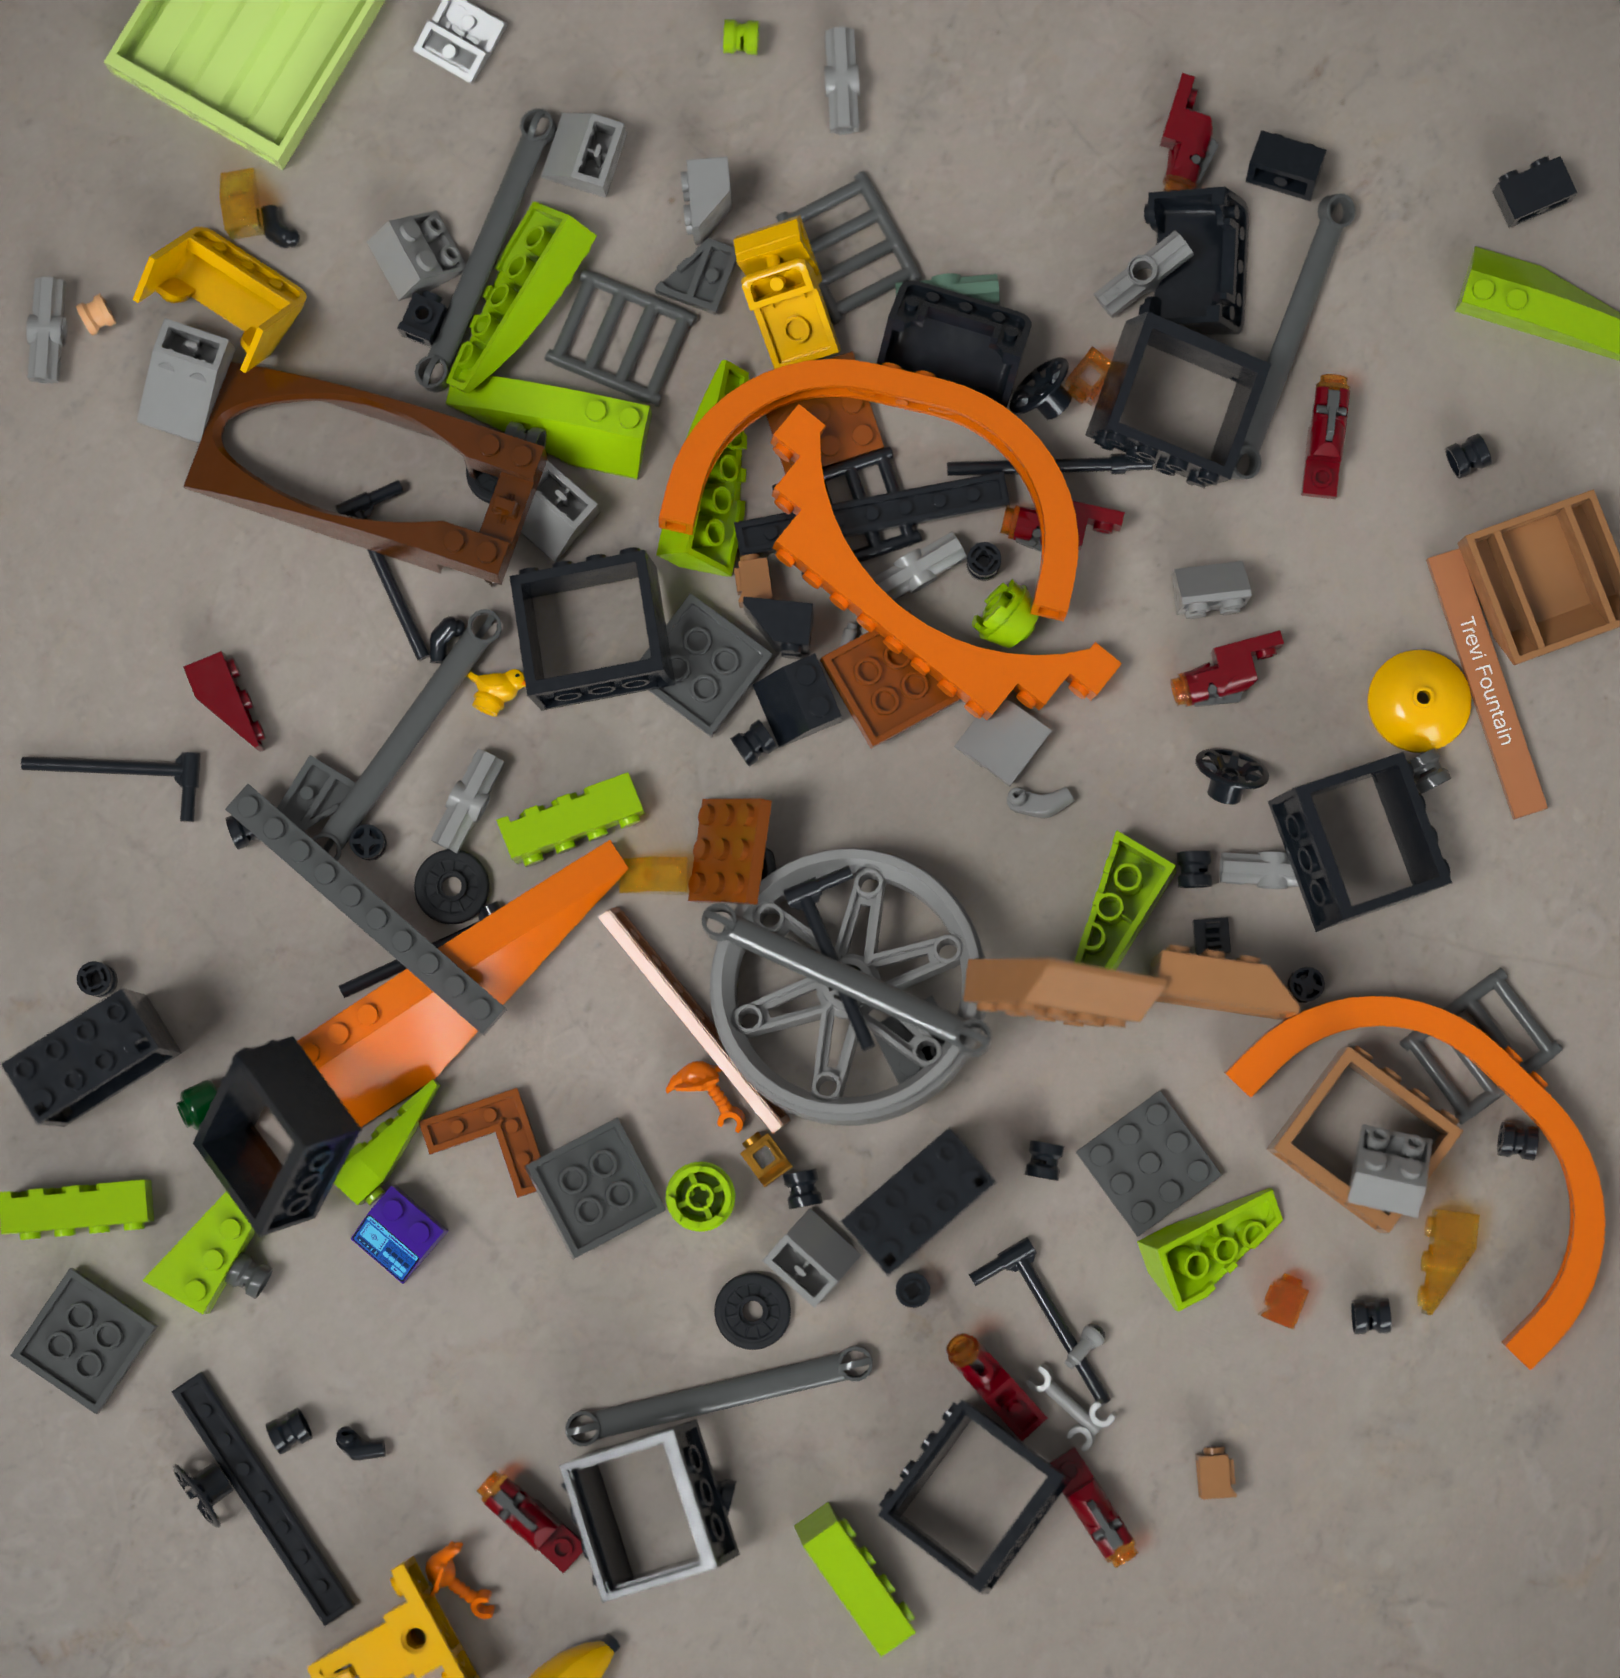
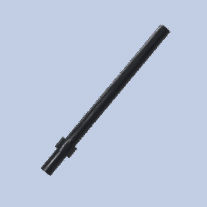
[947,454,1153,476]

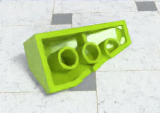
[334,1079,441,1206]
[1137,1188,1283,1312]

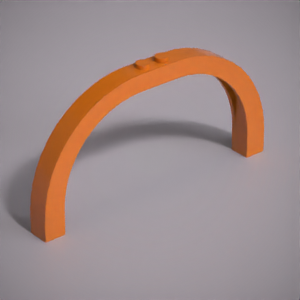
[659,359,1078,622]
[1224,996,1605,1370]

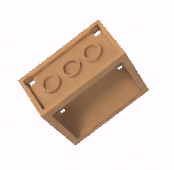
[1266,1046,1463,1233]

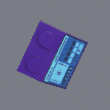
[350,1185,449,1284]

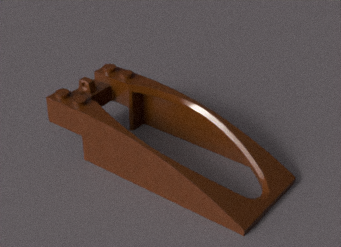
[183,362,548,585]

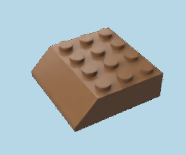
[1457,489,1620,666]
[1149,945,1300,1020]
[963,958,1166,1028]

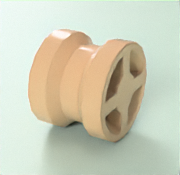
[76,293,116,336]

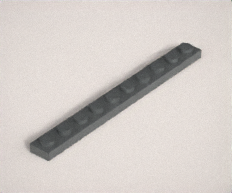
[225,784,507,1036]

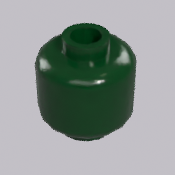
[176,1080,219,1131]

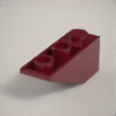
[183,651,266,752]

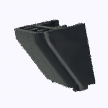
[1139,186,1249,335]
[877,280,1032,408]

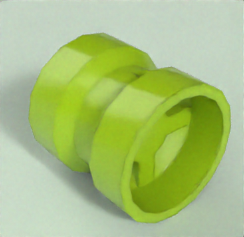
[723,19,759,55]

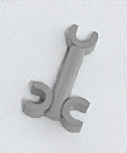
[1026,1364,1117,1452]

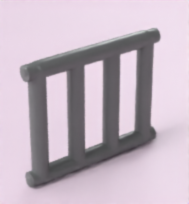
[776,171,922,324]
[544,269,697,407]
[1400,968,1563,1125]

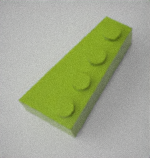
[496,772,645,867]
[1074,830,1177,970]
[0,1179,154,1240]
[142,1191,256,1315]
[794,1502,916,1657]

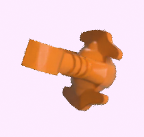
[666,1061,746,1133]
[425,1541,495,1619]

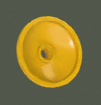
[1367,650,1471,753]

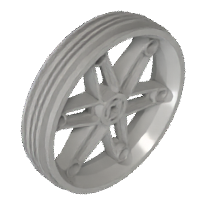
[710,849,986,1126]

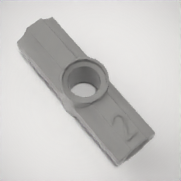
[825,27,860,135]
[1094,230,1194,318]
[26,277,67,384]
[872,532,967,601]
[431,748,505,854]
[1219,852,1299,889]

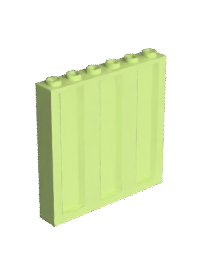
[104,0,386,170]

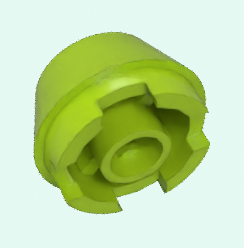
[972,579,1039,648]
[666,1161,735,1232]

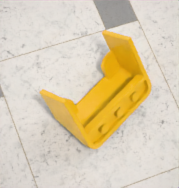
[132,227,307,374]

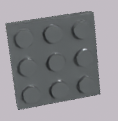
[640,593,773,738]
[1075,1091,1222,1237]
[524,1117,666,1259]
[10,1268,158,1414]

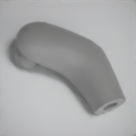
[1007,787,1075,818]

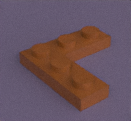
[418,1088,541,1198]

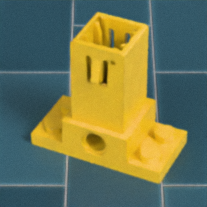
[307,1556,480,1678]

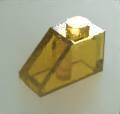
[219,168,265,240]
[619,856,689,895]

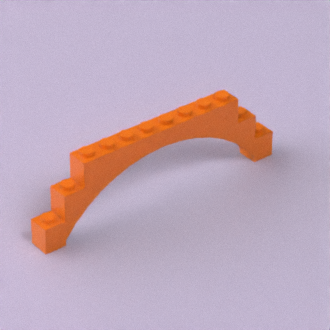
[770,404,1122,720]

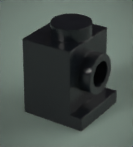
[397,290,447,348]

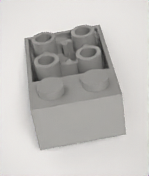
[137,318,236,443]

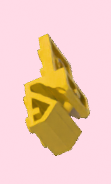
[733,215,841,369]

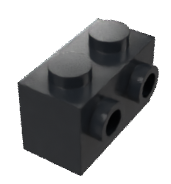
[1245,130,1327,201]
[1492,156,1577,228]

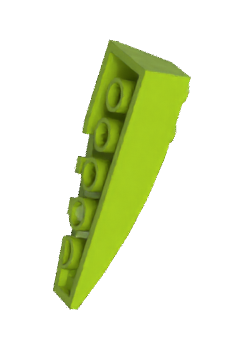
[446,201,597,394]
[1455,246,1620,361]
[656,360,749,577]
[446,376,652,480]

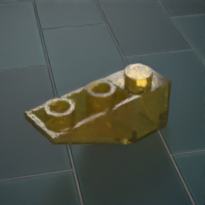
[1417,1209,1480,1315]

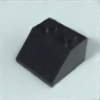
[743,597,814,659]
[753,653,842,748]

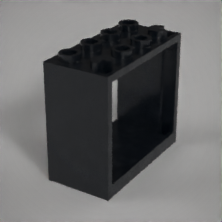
[1085,312,1271,489]
[509,547,675,711]
[1268,752,1452,932]
[1,988,182,1127]
[193,1036,362,1237]
[841,1128,996,1276]
[878,1400,1072,1594]
[559,1419,740,1603]

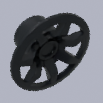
[1009,357,1072,420]
[1195,748,1269,805]
[173,1463,233,1528]

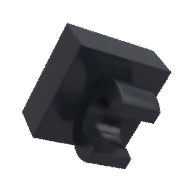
[1192,917,1231,955]

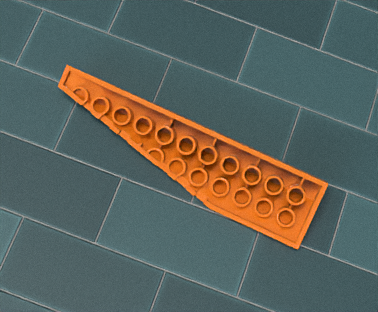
[297,840,629,1128]

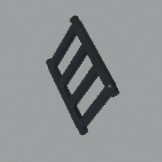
[772,447,922,580]

